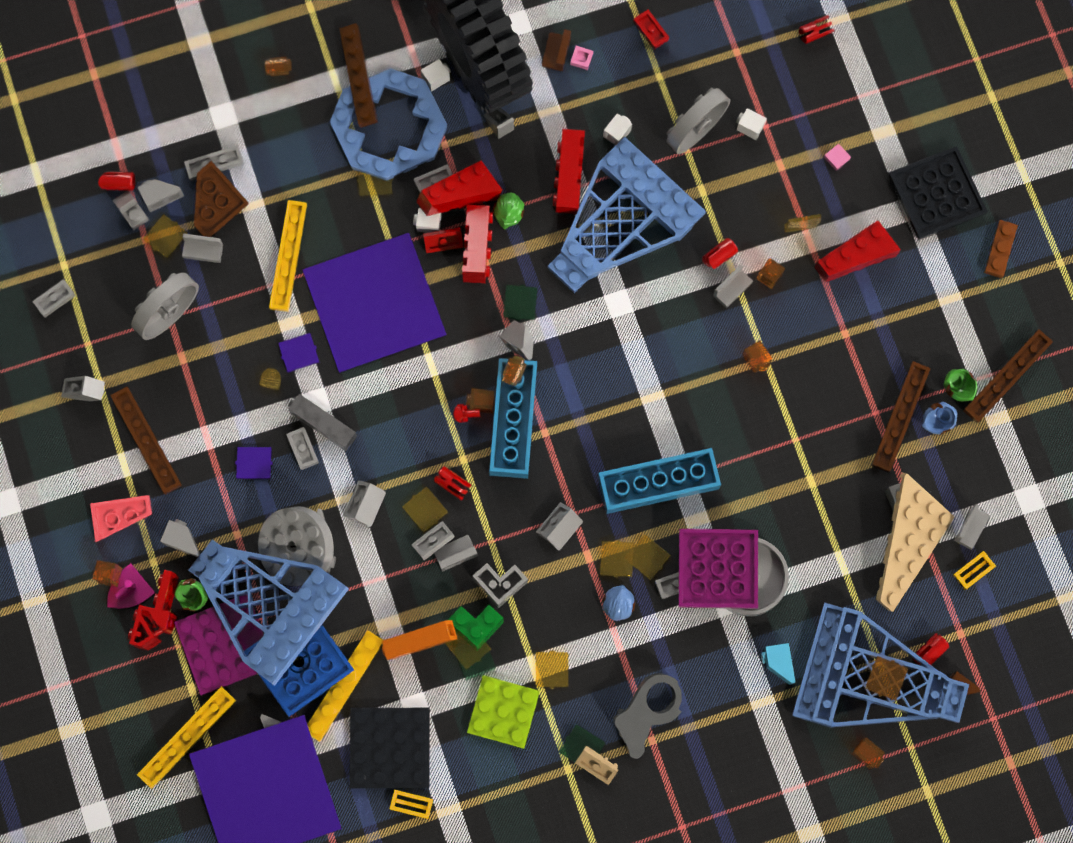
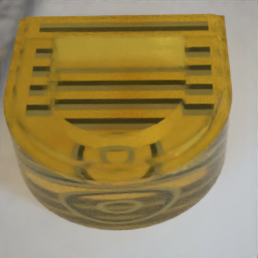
[260,368,281,390]

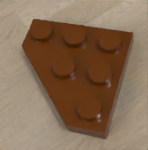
[194,161,249,237]

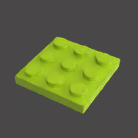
[467,675,540,749]

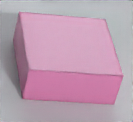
[570,46,594,70]
[824,144,851,171]

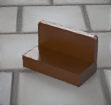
[542,29,571,72]

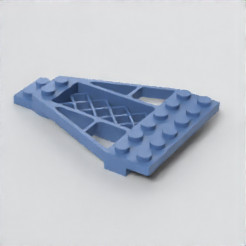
[547,137,706,293]
[188,539,349,686]
[792,602,969,728]

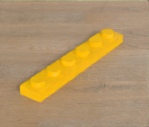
[269,200,307,312]
[307,630,383,742]
[137,686,236,789]

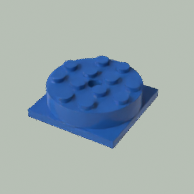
[244,625,354,717]

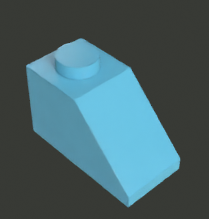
[761,643,795,685]

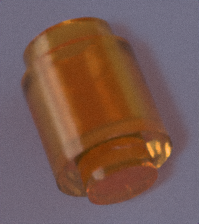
[265,56,292,77]
[502,356,527,386]

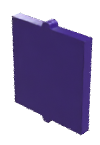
[278,333,320,373]
[235,447,273,479]

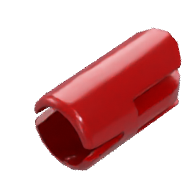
[799,15,835,44]
[98,172,135,191]
[702,238,738,269]
[434,466,472,501]
[912,633,949,666]

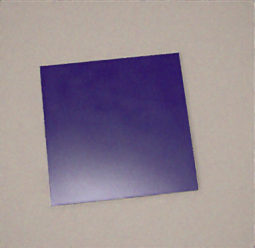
[302,233,447,373]
[189,715,342,843]

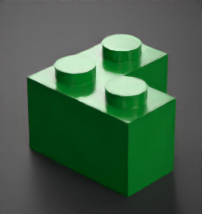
[448,605,504,651]

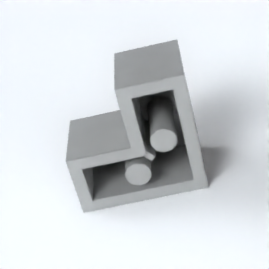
[472,563,528,608]

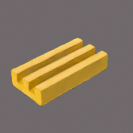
[953,551,996,590]
[390,790,433,819]

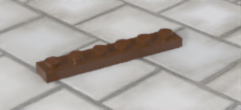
[339,23,378,128]
[963,329,1053,424]
[871,361,931,473]
[110,386,182,495]

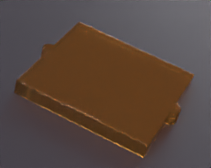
[865,656,908,701]

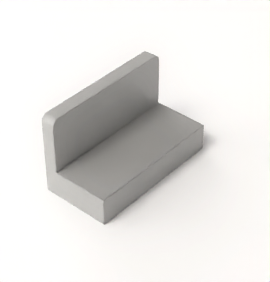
[182,234,223,263]
[713,265,753,309]
[343,481,386,527]
[536,502,583,550]
[954,504,990,550]
[434,535,478,572]

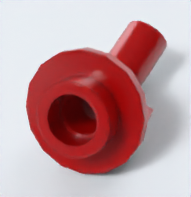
[453,404,480,423]

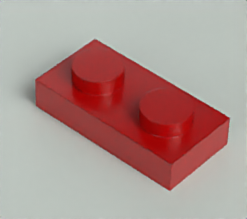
[633,9,670,50]
[423,227,463,253]

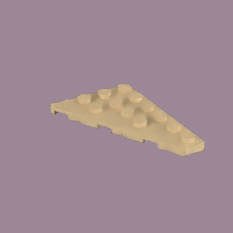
[876,472,954,612]

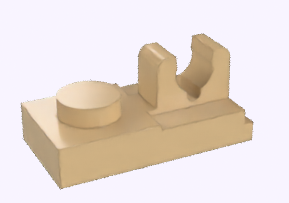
[575,746,618,785]

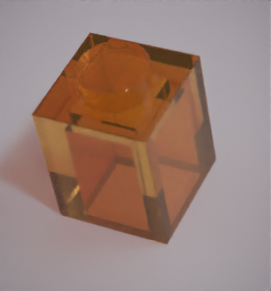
[756,258,785,289]
[742,340,773,373]
[466,388,495,414]
[92,560,122,587]
[851,738,885,769]

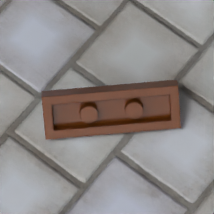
[984,220,1018,278]

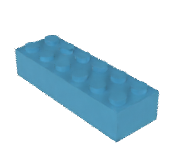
[489,358,537,479]
[598,448,721,514]

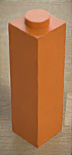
[382,620,457,660]

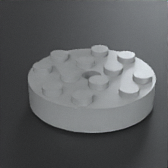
[666,88,730,154]
[131,273,199,340]
[258,506,334,586]
[727,538,789,616]

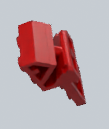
[128,570,179,651]

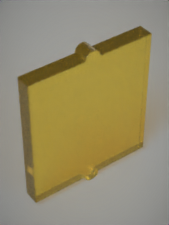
[357,171,393,196]
[143,214,188,258]
[784,214,821,232]
[402,487,448,532]
[624,534,671,580]
[600,540,634,578]
[445,632,492,670]
[536,650,568,689]

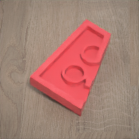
[90,495,152,542]

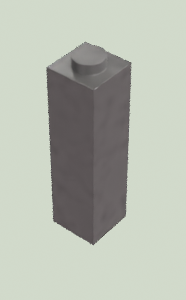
[288,394,357,451]

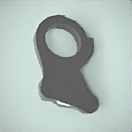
[612,673,682,759]

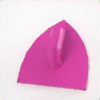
[107,563,155,609]

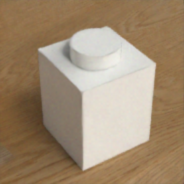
[421,59,451,92]
[736,108,767,140]
[603,113,632,145]
[413,208,442,233]

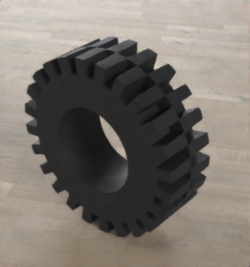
[424,0,533,114]

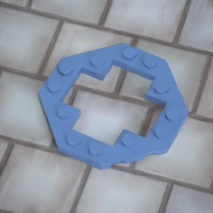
[330,68,447,181]

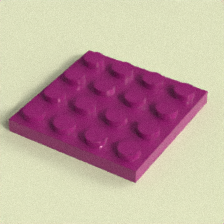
[679,529,758,609]
[174,595,264,696]

